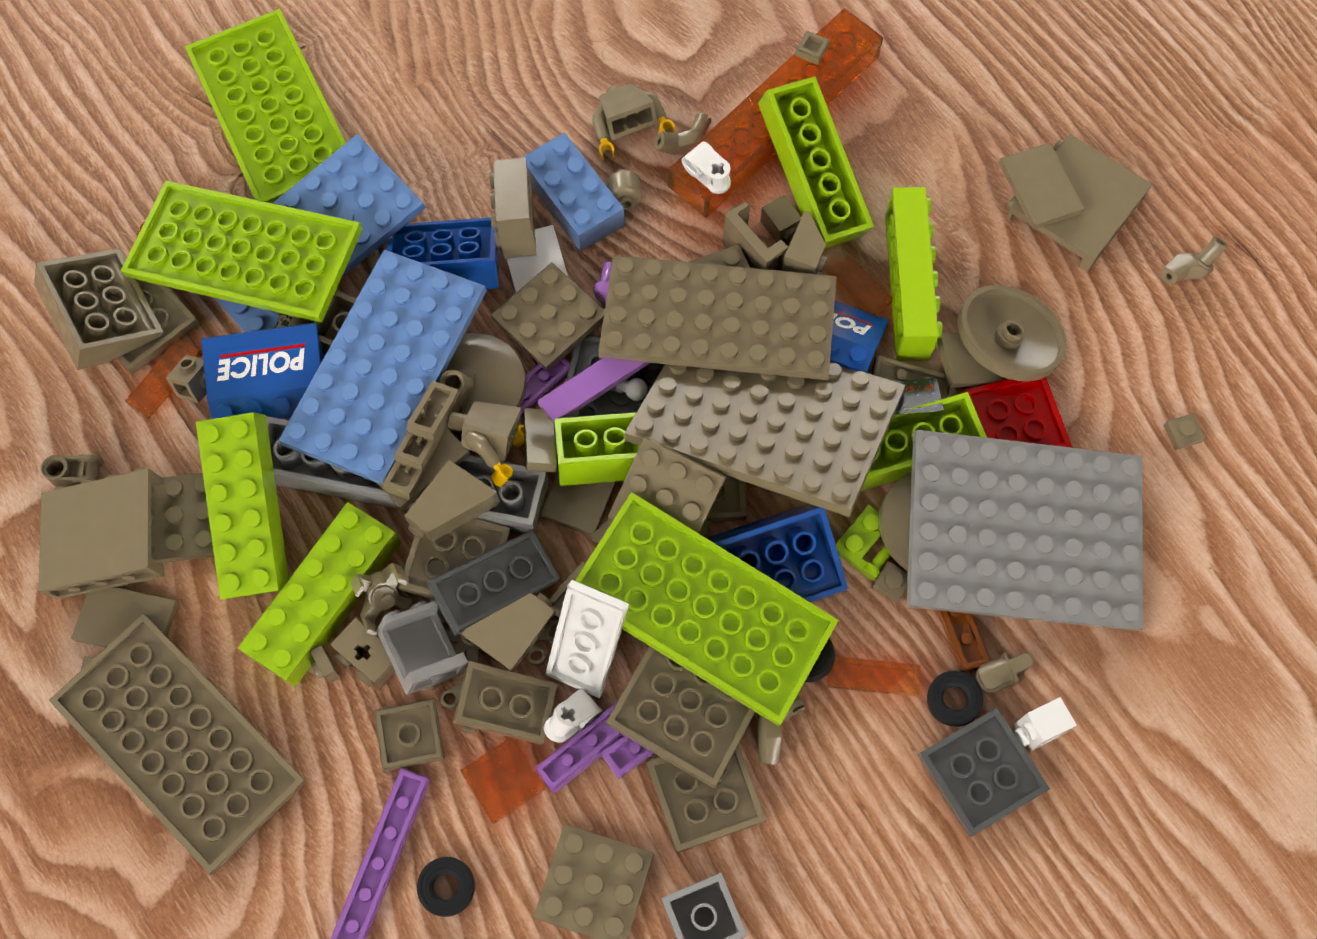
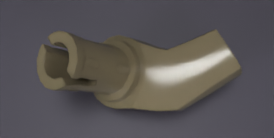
[654,112,712,155]
[1160,236,1228,285]
[757,695,805,764]

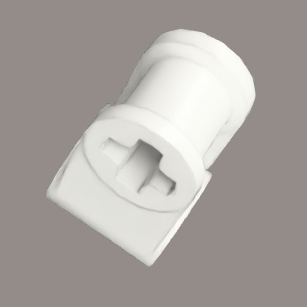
[681,141,731,194]
[544,688,603,743]

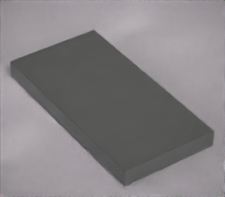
[426,529,561,636]

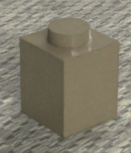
[760,195,802,243]

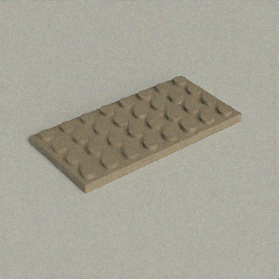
[598,255,837,380]
[49,613,307,875]

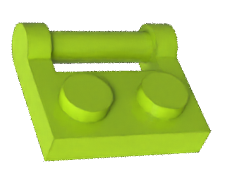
[836,504,891,581]

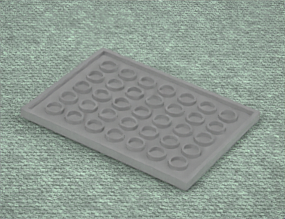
[907,430,1143,631]

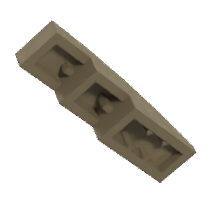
[382,381,459,500]

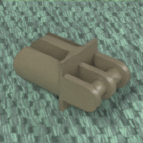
[974,653,1033,693]

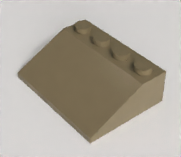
[34,248,163,370]

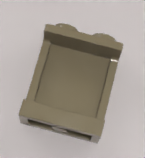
[723,202,788,271]

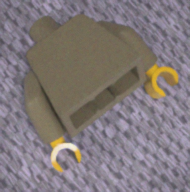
[592,84,675,161]
[448,401,525,487]

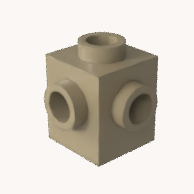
[166,355,207,403]

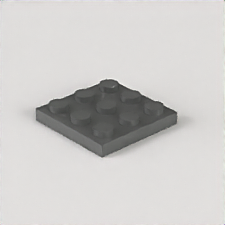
[918,708,1050,838]

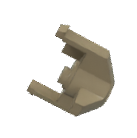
[351,563,412,636]

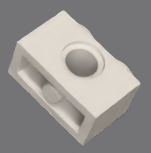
[1013,697,1077,752]

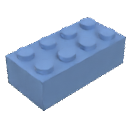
[521,132,625,252]

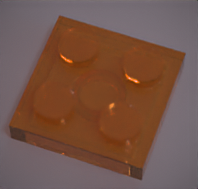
[460,737,546,824]

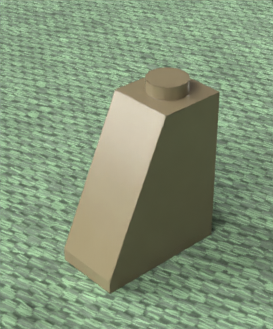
[404,460,500,541]
[462,593,556,672]

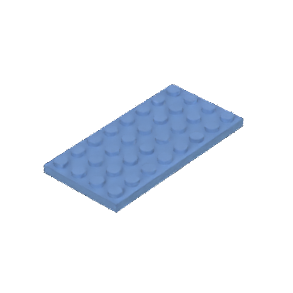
[215,134,426,332]
[278,250,487,484]

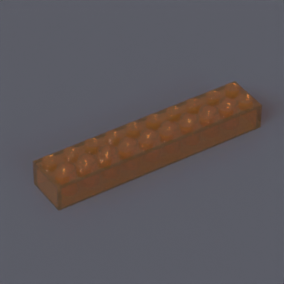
[668,8,883,218]

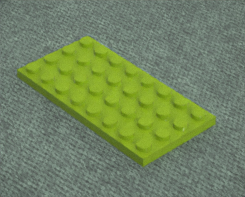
[184,8,346,203]
[120,181,363,323]
[575,492,839,726]

